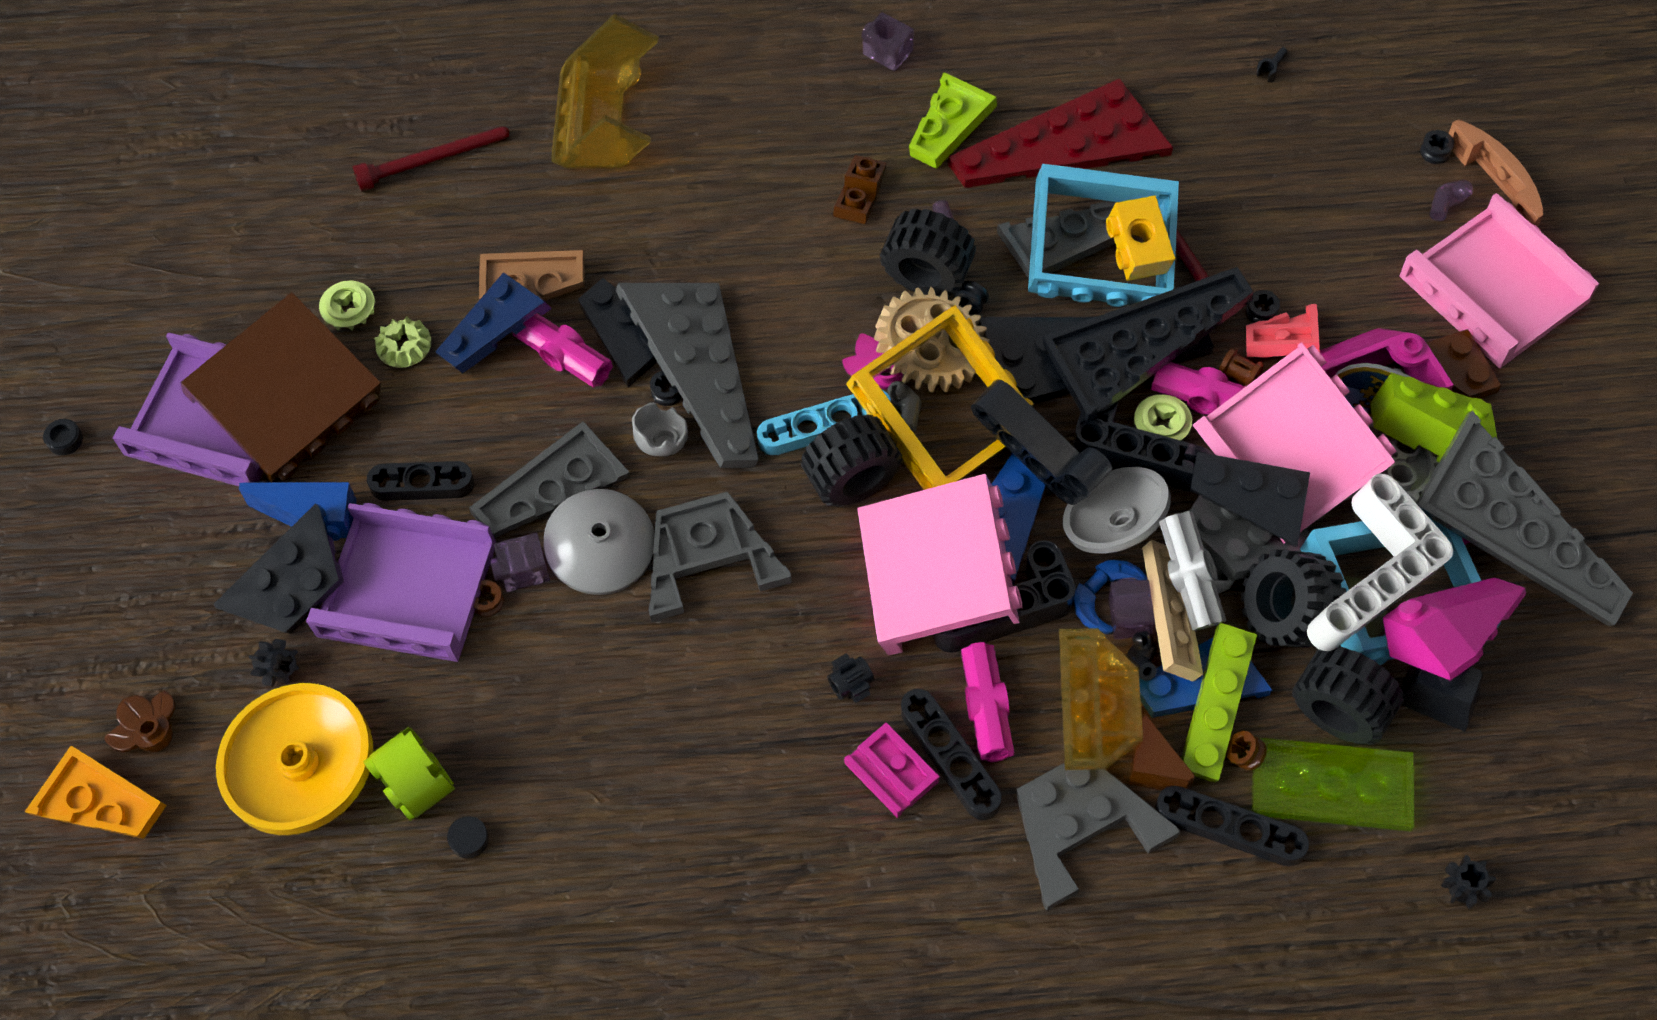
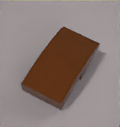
[833,155,887,224]

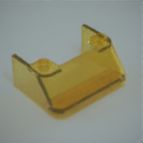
[551,14,659,169]

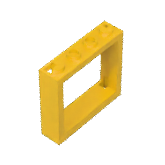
[846,305,1034,490]

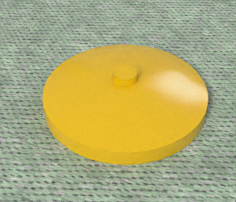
[216,683,373,835]

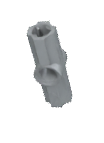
[1159,511,1226,631]

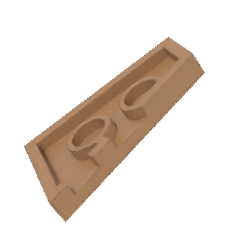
[479,250,585,301]

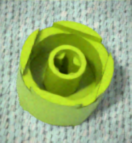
[364,726,456,821]

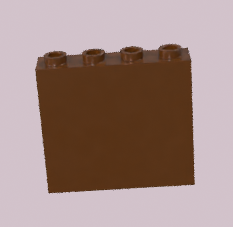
[180,292,381,482]

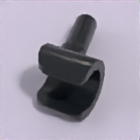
[1256,47,1288,83]

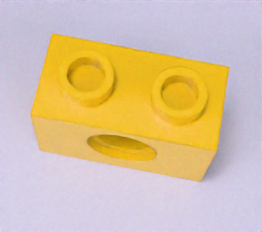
[1106,195,1175,281]

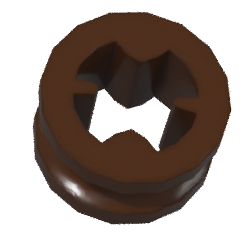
[473,580,504,617]
[1226,731,1267,771]

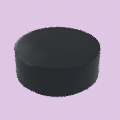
[43,419,83,456]
[447,816,489,859]

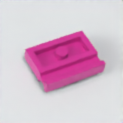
[844,723,939,818]

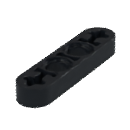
[901,689,1001,820]
[1155,786,1309,866]

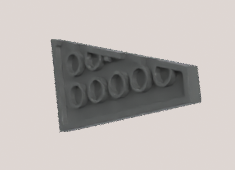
[616,283,758,468]
[1416,411,1633,626]

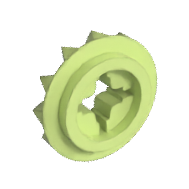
[319,281,376,331]
[374,316,431,368]
[1134,394,1192,441]

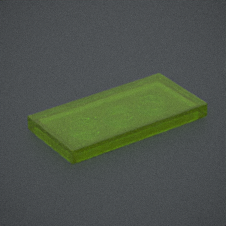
[1252,737,1414,831]

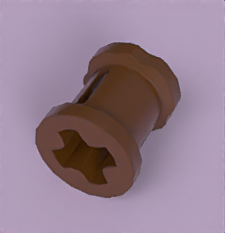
[1218,347,1264,386]

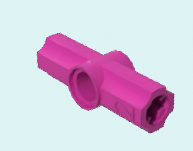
[512,313,613,388]
[1151,362,1246,415]
[961,642,1014,762]

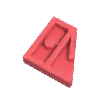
[1246,304,1320,358]

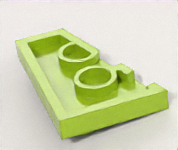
[909,72,997,169]

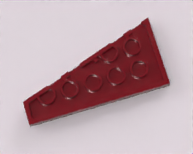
[948,78,1173,188]

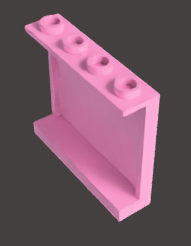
[1399,193,1599,369]
[1193,342,1397,544]
[857,474,1023,656]

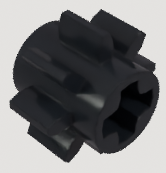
[249,639,299,686]
[827,653,875,703]
[1441,855,1496,909]

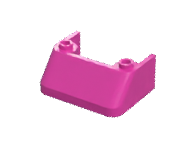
[1320,328,1454,390]

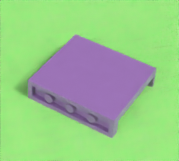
[113,332,264,486]
[306,503,497,662]

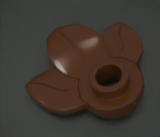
[104,691,176,753]

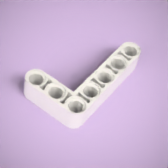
[1307,473,1453,651]

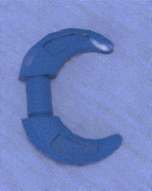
[1073,560,1150,634]

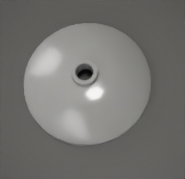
[1063,467,1171,554]
[544,489,655,595]

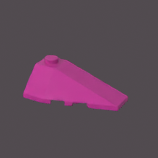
[1383,577,1526,681]

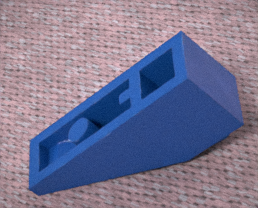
[239,482,357,541]

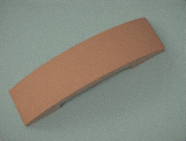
[1449,120,1543,227]

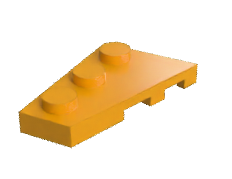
[25,746,167,839]

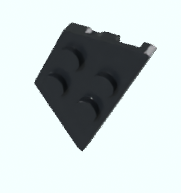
[213,503,344,634]

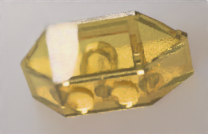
[1059,628,1143,770]

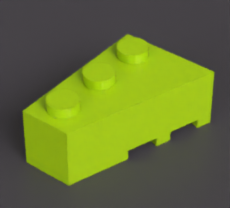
[1370,372,1498,463]

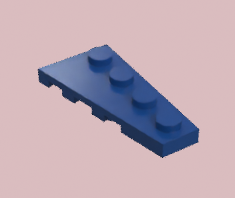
[992,453,1046,586]

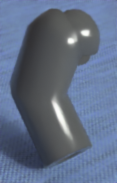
[887,381,922,432]

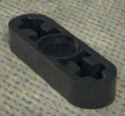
[367,461,475,501]

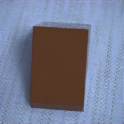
[1129,715,1195,790]

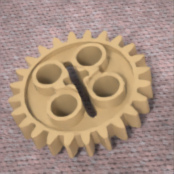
[874,287,989,393]

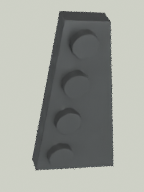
[997,201,1133,279]
[469,421,630,538]

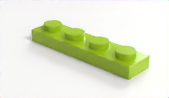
[1181,623,1257,783]

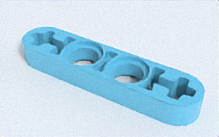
[757,389,891,456]

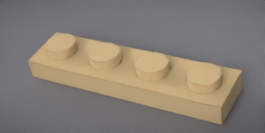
[1142,540,1203,681]

